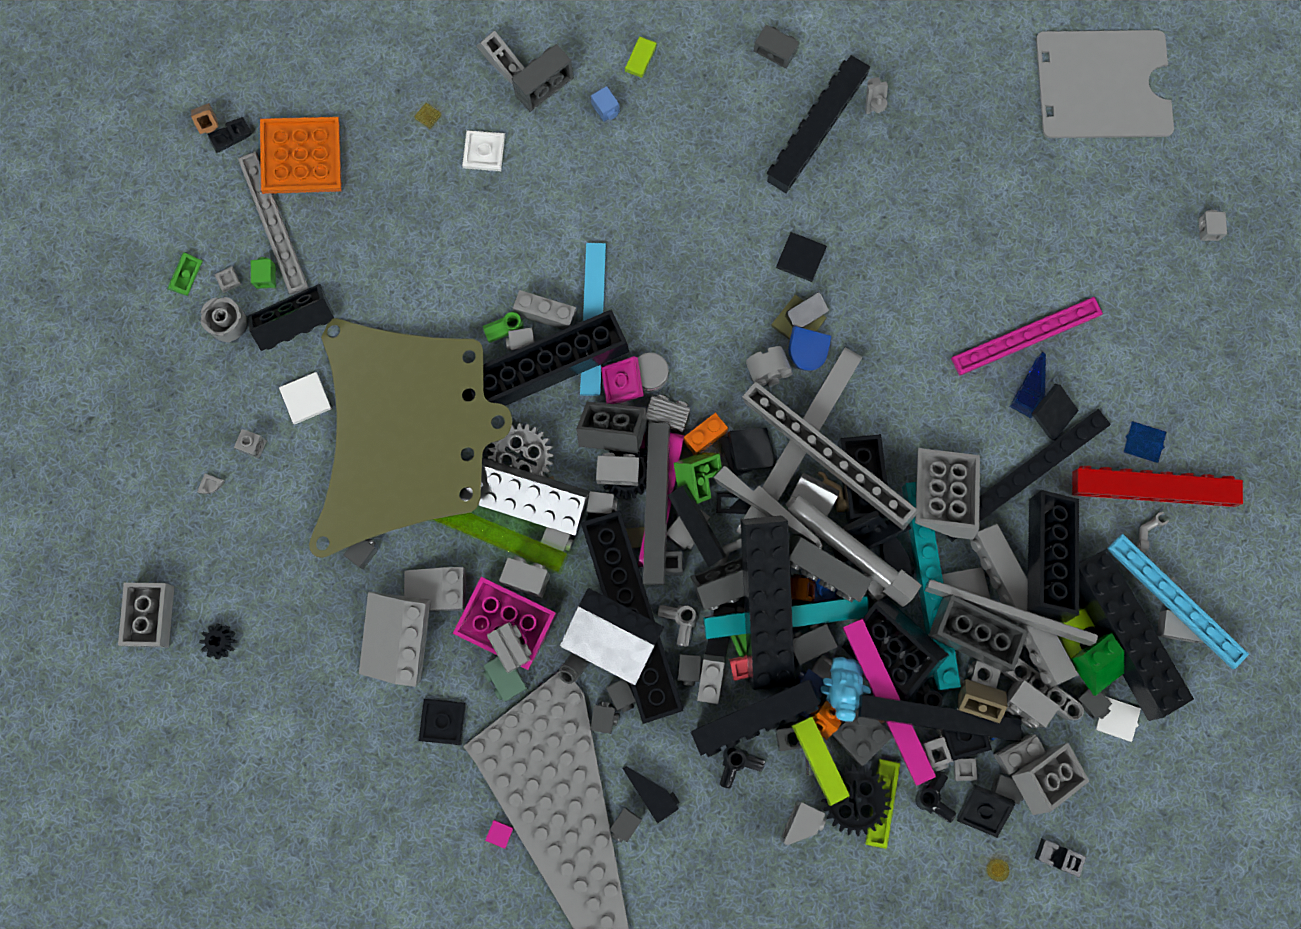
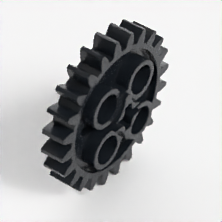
[821,765,892,836]

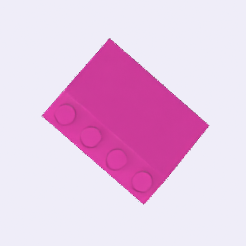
[453,577,558,670]

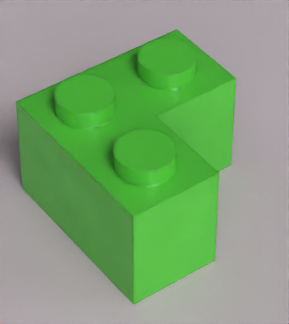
[674,452,722,504]

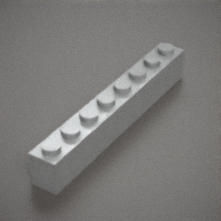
[970,524,1078,689]

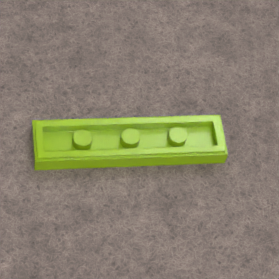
[792,716,850,805]
[865,759,900,849]

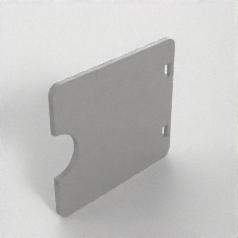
[1036,30,1174,138]

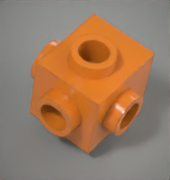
[810,700,843,740]

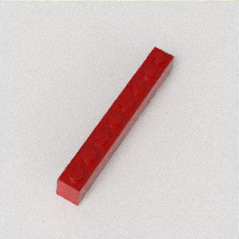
[1072,466,1243,507]

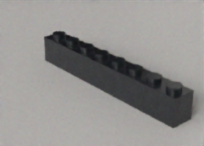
[767,55,871,194]

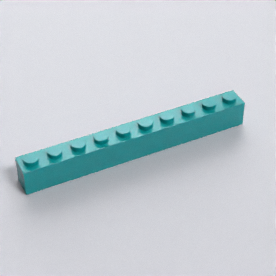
[902,482,961,690]

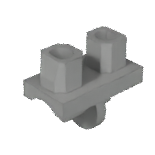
[865,77,888,114]

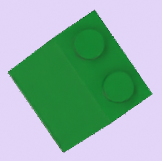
[1070,633,1124,696]

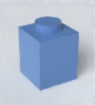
[591,86,620,122]

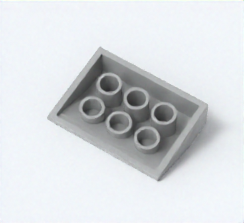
[915,448,980,540]
[359,591,431,687]

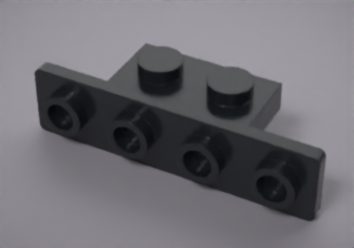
[833,510,911,562]

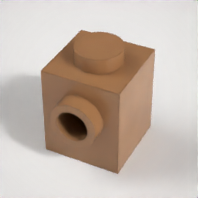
[191,103,218,134]

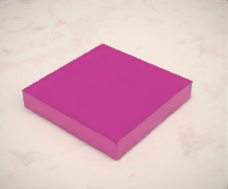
[601,356,644,404]

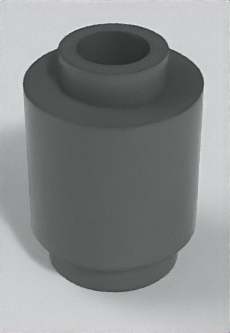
[559,653,587,684]

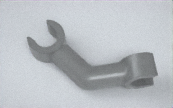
[1137,512,1169,553]
[714,539,742,567]

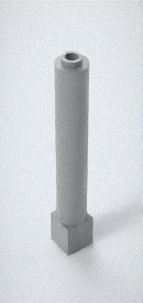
[786,495,922,607]

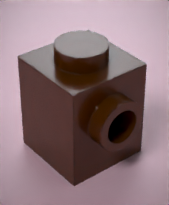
[790,574,816,602]

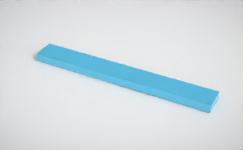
[580,243,606,396]
[1107,534,1249,669]

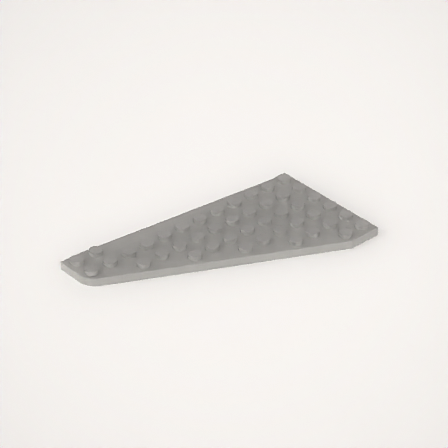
[463,671,629,929]

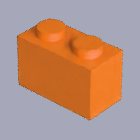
[683,412,728,455]

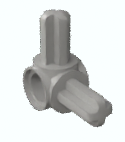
[658,605,699,647]

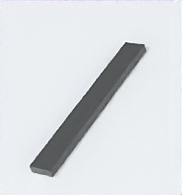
[643,423,670,585]

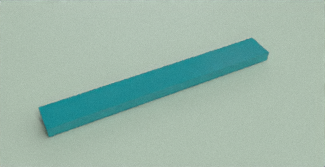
[703,595,869,639]

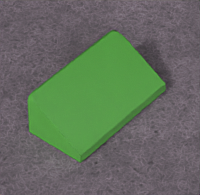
[167,252,202,296]

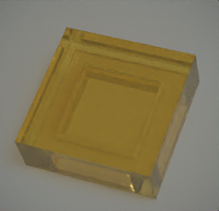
[414,103,442,129]

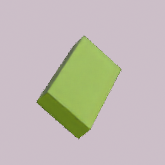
[625,36,657,78]

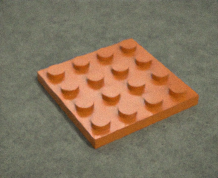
[260,117,342,194]

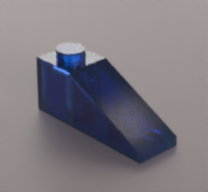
[1009,352,1046,418]

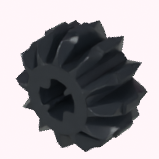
[199,624,237,660]

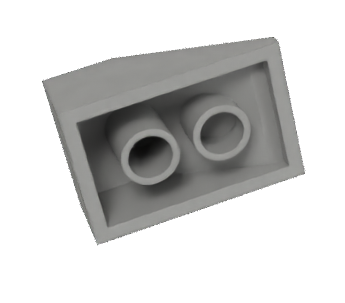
[404,567,466,612]

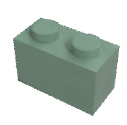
[483,657,528,702]

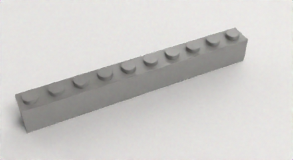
[742,381,917,530]

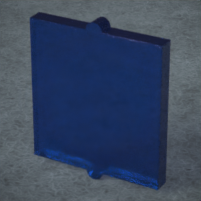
[1124,421,1167,463]

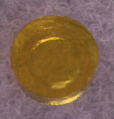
[986,859,1009,882]

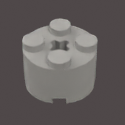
[201,297,248,343]
[746,346,793,387]

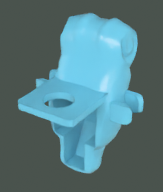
[820,657,871,722]

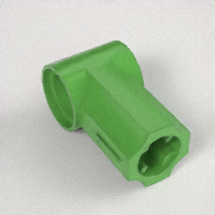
[483,312,524,343]

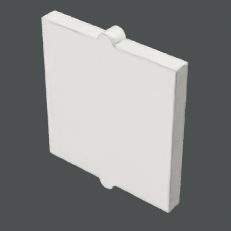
[1095,696,1141,742]

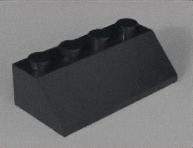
[248,284,334,351]

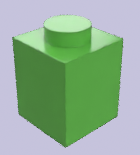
[251,257,276,289]

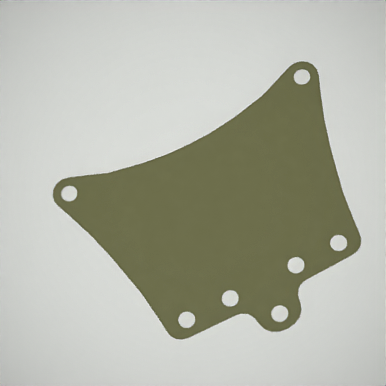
[309,318,512,558]

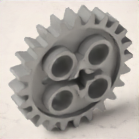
[488,423,554,477]

